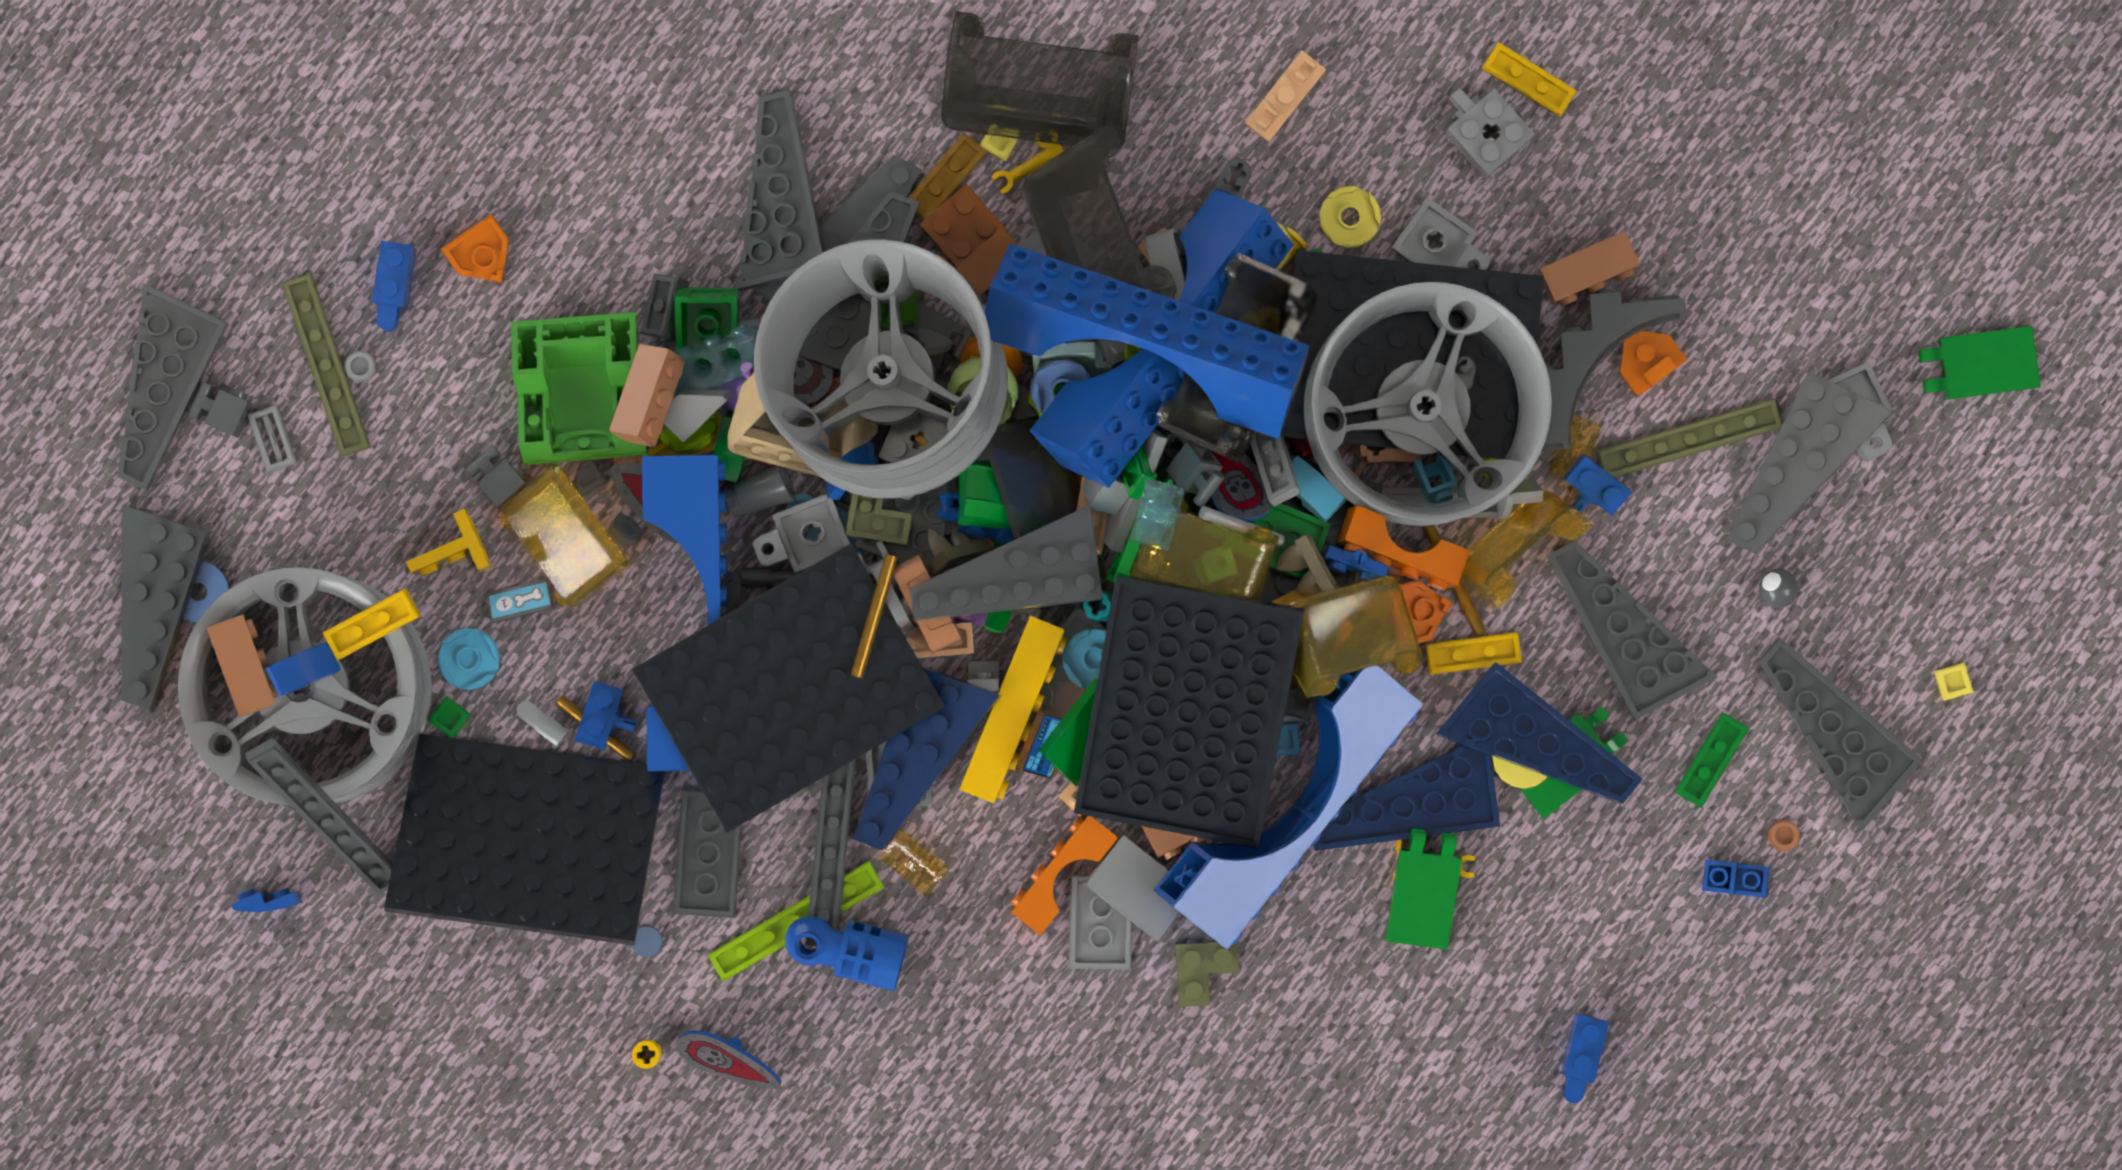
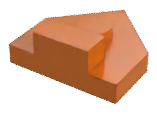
[440,214,509,283]
[1619,331,1688,397]
[1385,580,1453,647]

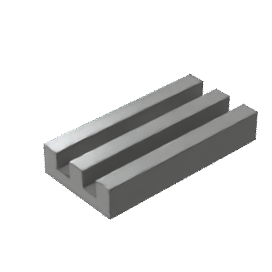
[247,404,297,473]

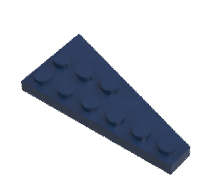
[1436,662,1643,805]
[853,666,1002,850]
[1313,745,1500,851]

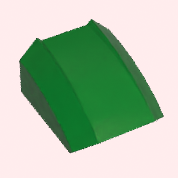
[675,287,739,365]
[958,459,1034,530]

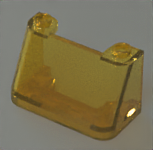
[498,463,633,609]
[1461,489,1593,611]
[1130,493,1280,600]
[1288,576,1423,698]

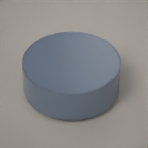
[631,926,663,957]

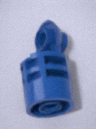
[785,916,910,992]

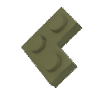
[845,493,913,546]
[1175,942,1239,1007]

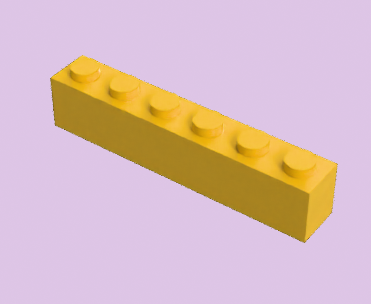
[959,616,1068,804]

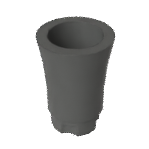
[724,464,796,517]

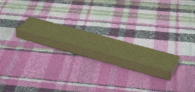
[281,272,371,458]
[1596,398,1783,478]

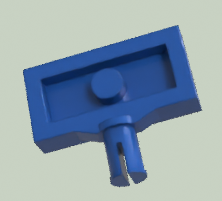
[1564,453,1632,517]
[1323,545,1389,584]
[575,681,637,750]

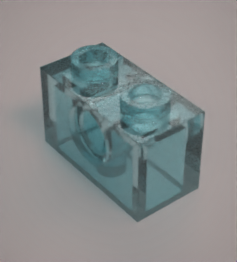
[1130,478,1184,551]

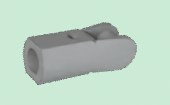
[517,701,570,748]

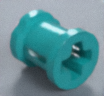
[1083,593,1111,621]

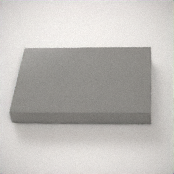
[1084,834,1180,941]
[1069,875,1132,970]

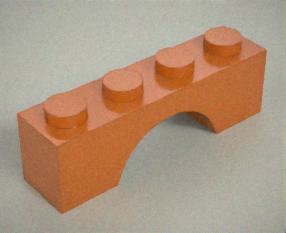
[1336,505,1470,590]
[1011,815,1118,935]

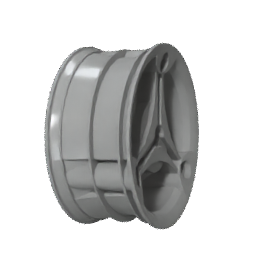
[754,240,1008,498]
[1303,282,1552,526]
[178,567,432,805]

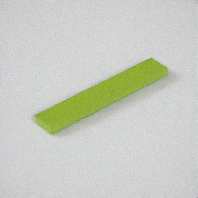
[707,861,885,982]

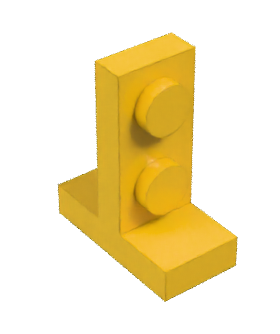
[406,509,493,577]

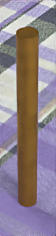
[1422,525,1487,636]
[851,554,898,678]

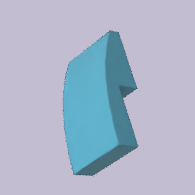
[1291,455,1346,523]

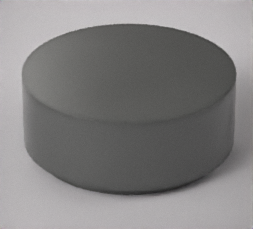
[609,515,641,546]

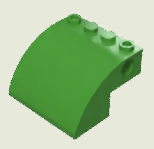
[511,312,648,465]

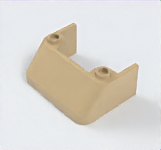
[727,372,878,477]

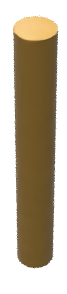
[556,695,636,762]

